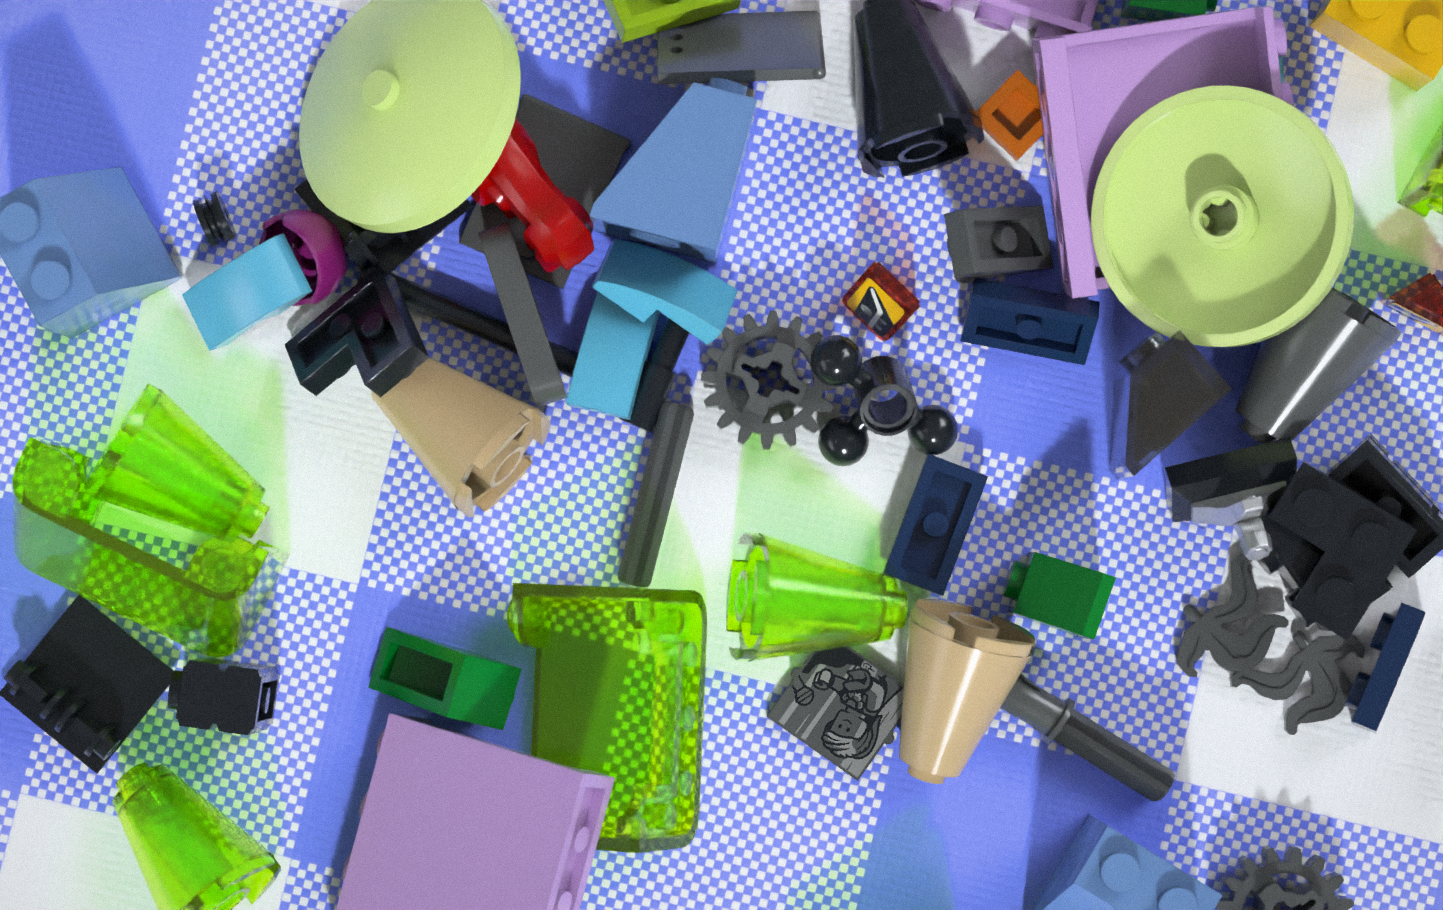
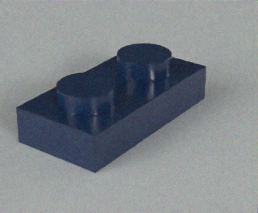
[960,278,1100,365]
[882,454,988,596]
[1345,602,1426,734]

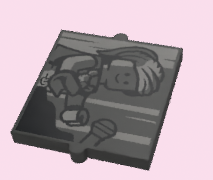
[767,631,904,781]

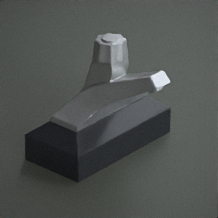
[1165,437,1297,560]

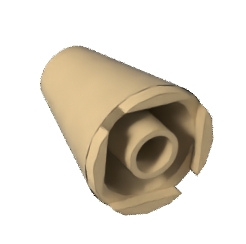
[371,357,550,518]
[899,598,1036,784]

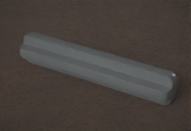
[617,401,694,588]

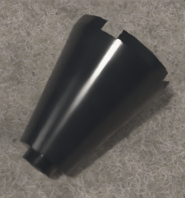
[853,0,984,178]

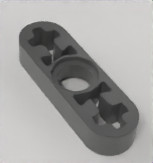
[478,222,568,408]

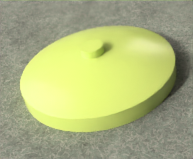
[299,0,521,233]
[1091,85,1354,347]

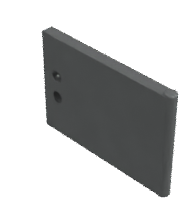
[657,10,826,85]
[459,94,631,289]

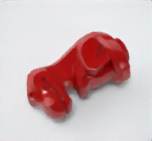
[471,118,594,273]

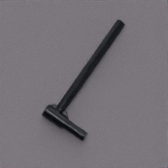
[357,271,690,433]

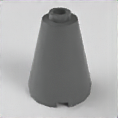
[1235,287,1402,444]

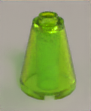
[82,383,270,544]
[726,532,908,662]
[112,763,282,910]

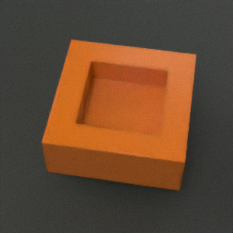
[976,69,1043,162]

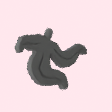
[1176,554,1289,678]
[1229,630,1365,735]

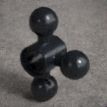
[810,335,958,467]

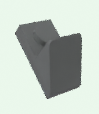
[944,206,1054,283]

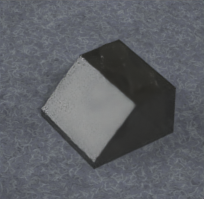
[1109,330,1232,480]

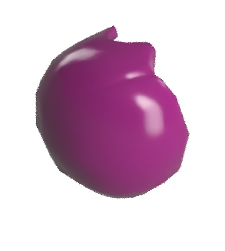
[259,209,347,306]

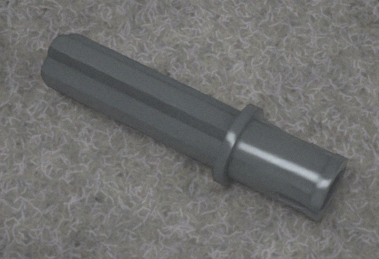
[1000,674,1175,801]

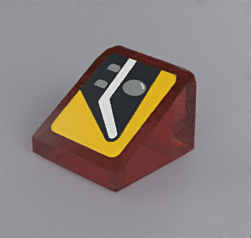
[842,261,920,342]
[1380,272,1443,336]

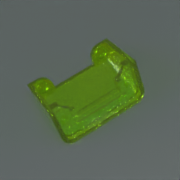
[12,437,291,658]
[507,583,708,853]

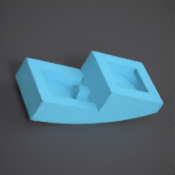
[182,233,312,351]
[592,239,738,345]
[566,291,659,420]

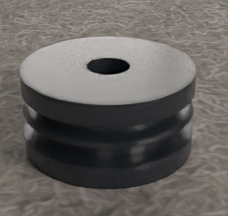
[193,191,237,247]

